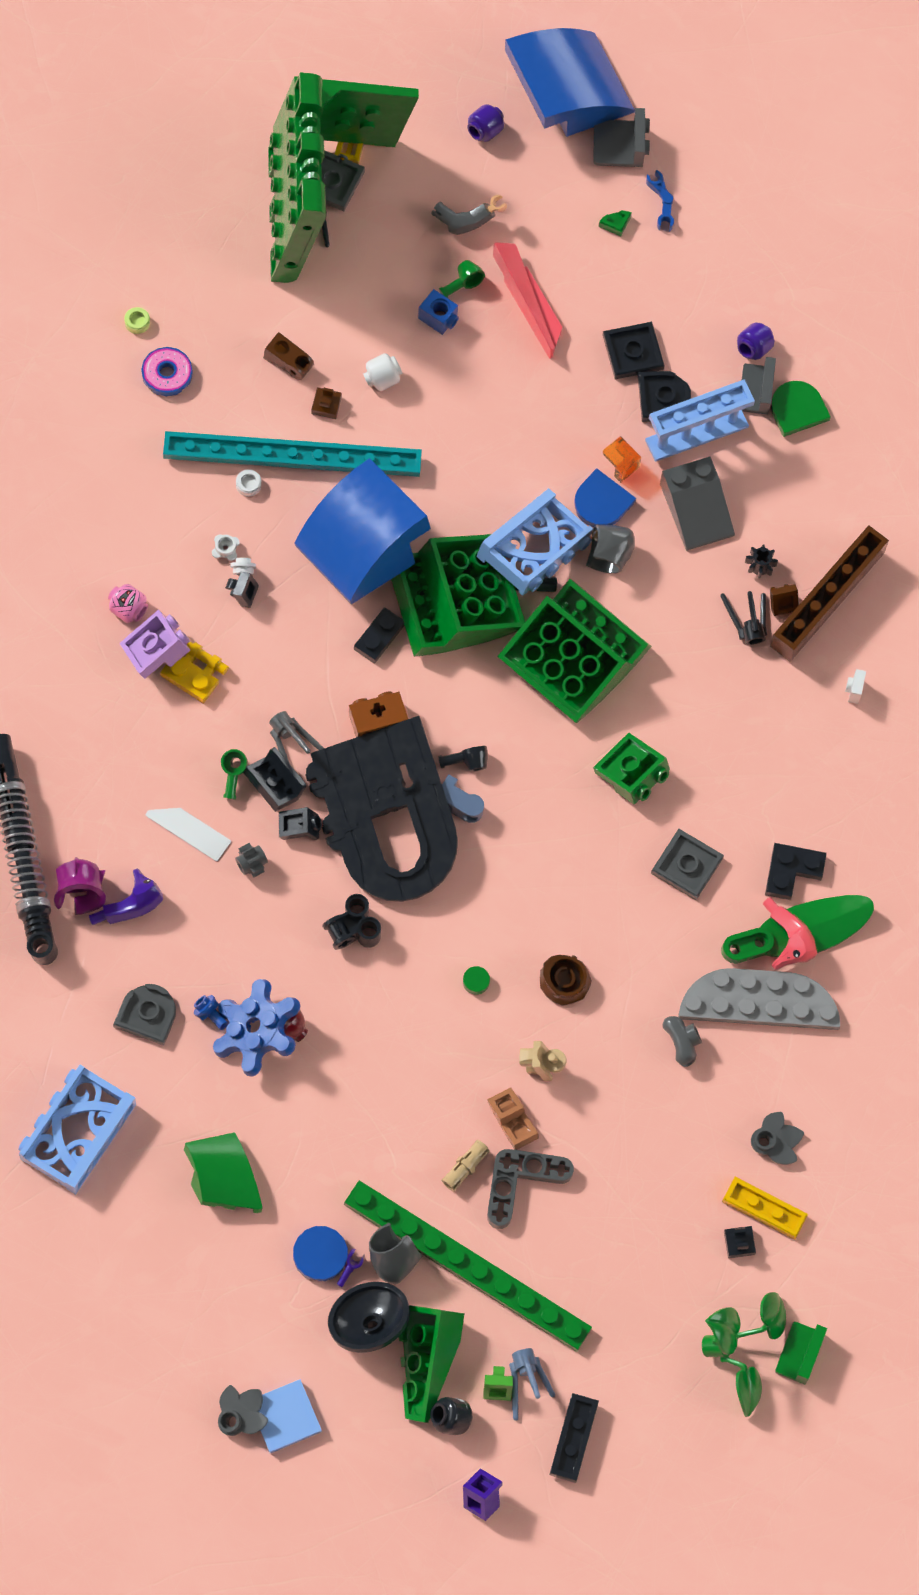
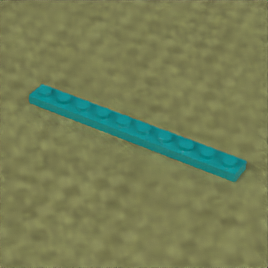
[163,431,422,477]

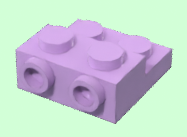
[119,609,190,679]

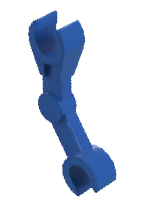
[646,170,674,232]

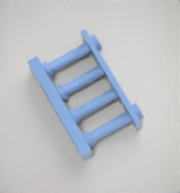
[645,379,755,462]

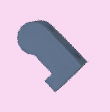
[442,774,484,823]

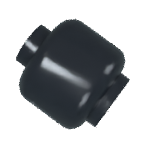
[430,1397,473,1435]

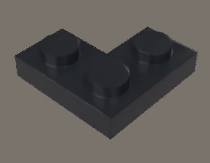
[765,843,827,900]

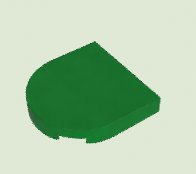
[771,381,831,437]

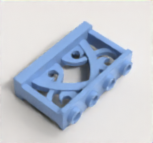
[476,488,594,596]
[18,1064,136,1195]

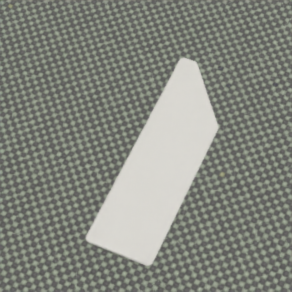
[145,808,231,861]

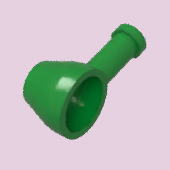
[439,260,485,298]
[221,749,248,800]

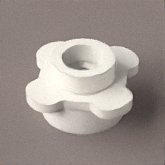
[212,534,240,561]

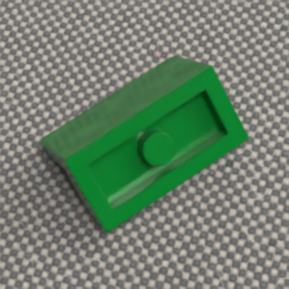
[775,1321,828,1385]

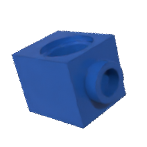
[418,289,459,335]

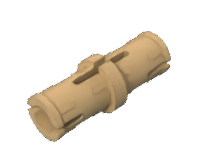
[441,1140,490,1192]

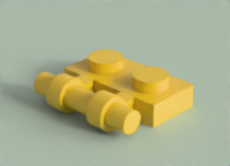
[160,642,229,704]

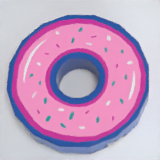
[141,347,193,397]

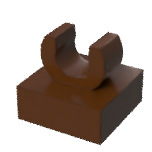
[311,387,342,419]
[770,584,799,616]

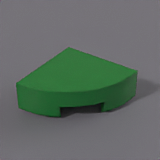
[598,210,632,237]

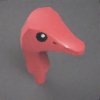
[763,897,817,970]

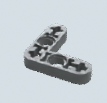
[487,1149,574,1229]

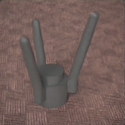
[269,711,324,764]

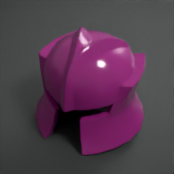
[54,857,106,915]

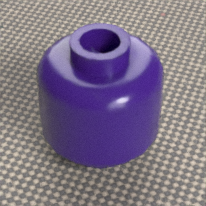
[467,104,504,142]
[737,322,775,360]

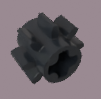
[745,544,778,578]

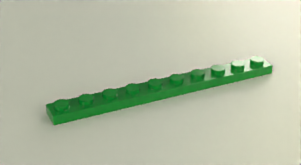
[344,1180,592,1352]

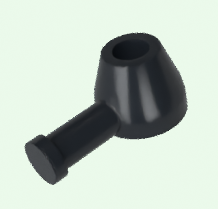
[438,746,488,772]

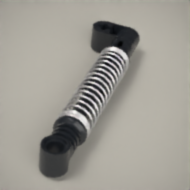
[0,734,58,965]

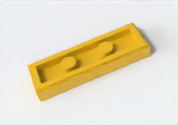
[722,1176,808,1240]

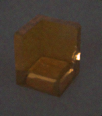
[602,436,641,483]

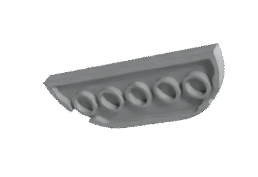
[678,968,840,1030]

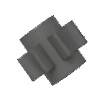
[235,842,268,878]

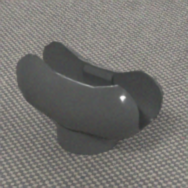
[662,1016,702,1067]

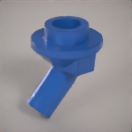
[194,995,228,1030]

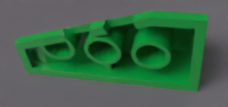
[399,1305,465,1423]

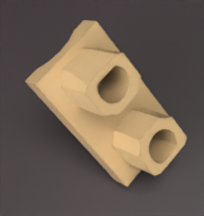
[519,1041,567,1081]

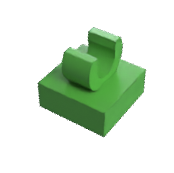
[483,1366,513,1401]

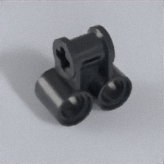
[322,894,381,950]

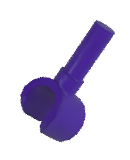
[337,1249,365,1287]

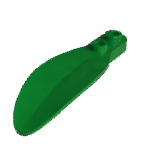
[721,895,874,964]

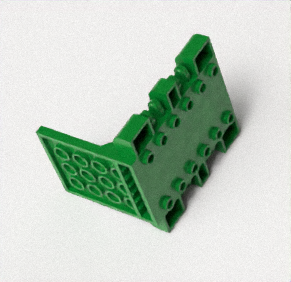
[268,72,419,283]

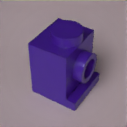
[463,1468,503,1521]

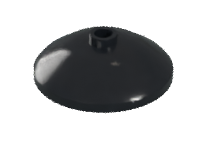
[328,1282,410,1353]

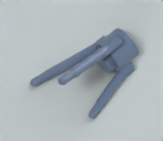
[509,1348,555,1421]

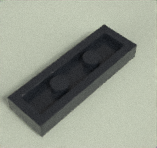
[549,1393,599,1483]

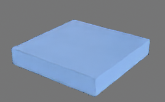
[259,1379,322,1454]

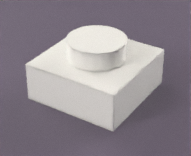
[845,669,866,704]

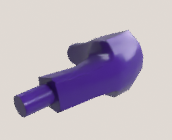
[89,868,163,925]

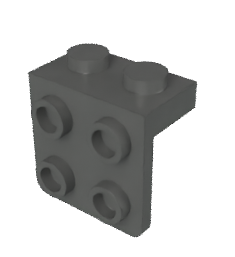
[593,108,650,167]

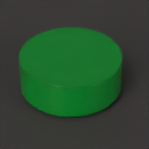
[463,966,490,995]

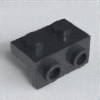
[243,747,306,812]

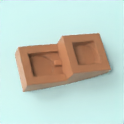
[487,1087,539,1150]

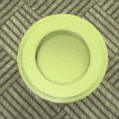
[124,307,150,334]

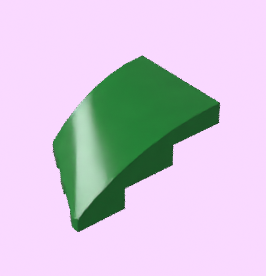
[184,1132,263,1213]

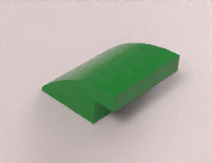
[391,534,525,657]
[497,579,652,723]

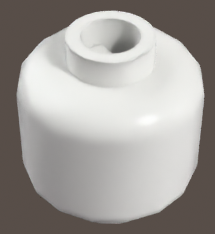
[363,353,403,391]

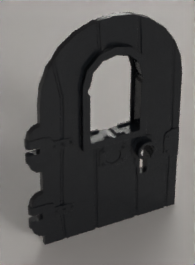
[305,716,458,902]

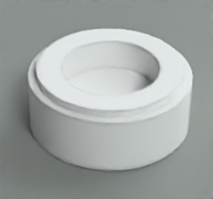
[236,470,262,497]

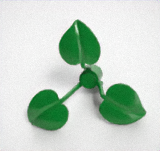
[702,1292,786,1417]

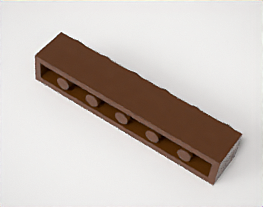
[770,525,889,662]

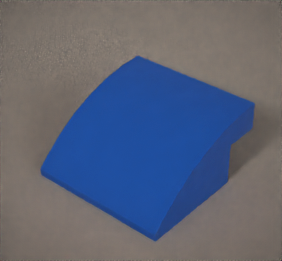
[505,28,635,137]
[294,458,431,605]

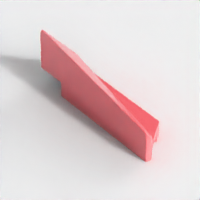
[493,242,562,359]

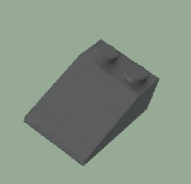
[660,456,735,551]

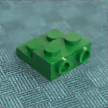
[593,733,670,805]

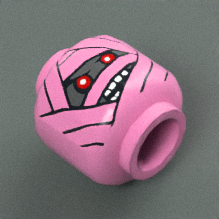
[108,584,148,623]

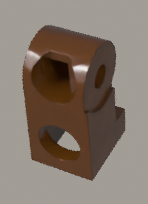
[263,332,314,380]

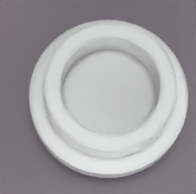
[230,558,256,576]

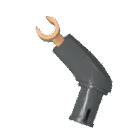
[431,195,507,235]

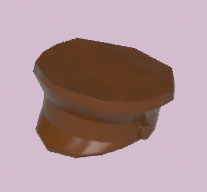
[540,954,592,1006]

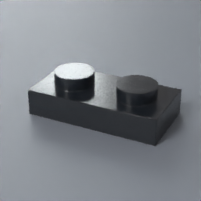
[354,607,405,664]

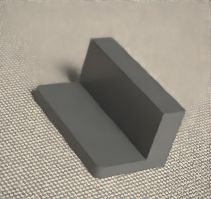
[741,357,776,415]

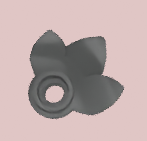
[751,1112,804,1165]
[218,1385,268,1436]

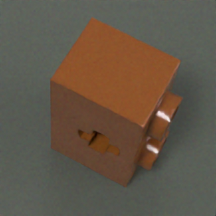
[349,691,408,737]

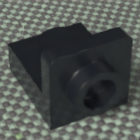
[279,807,322,840]

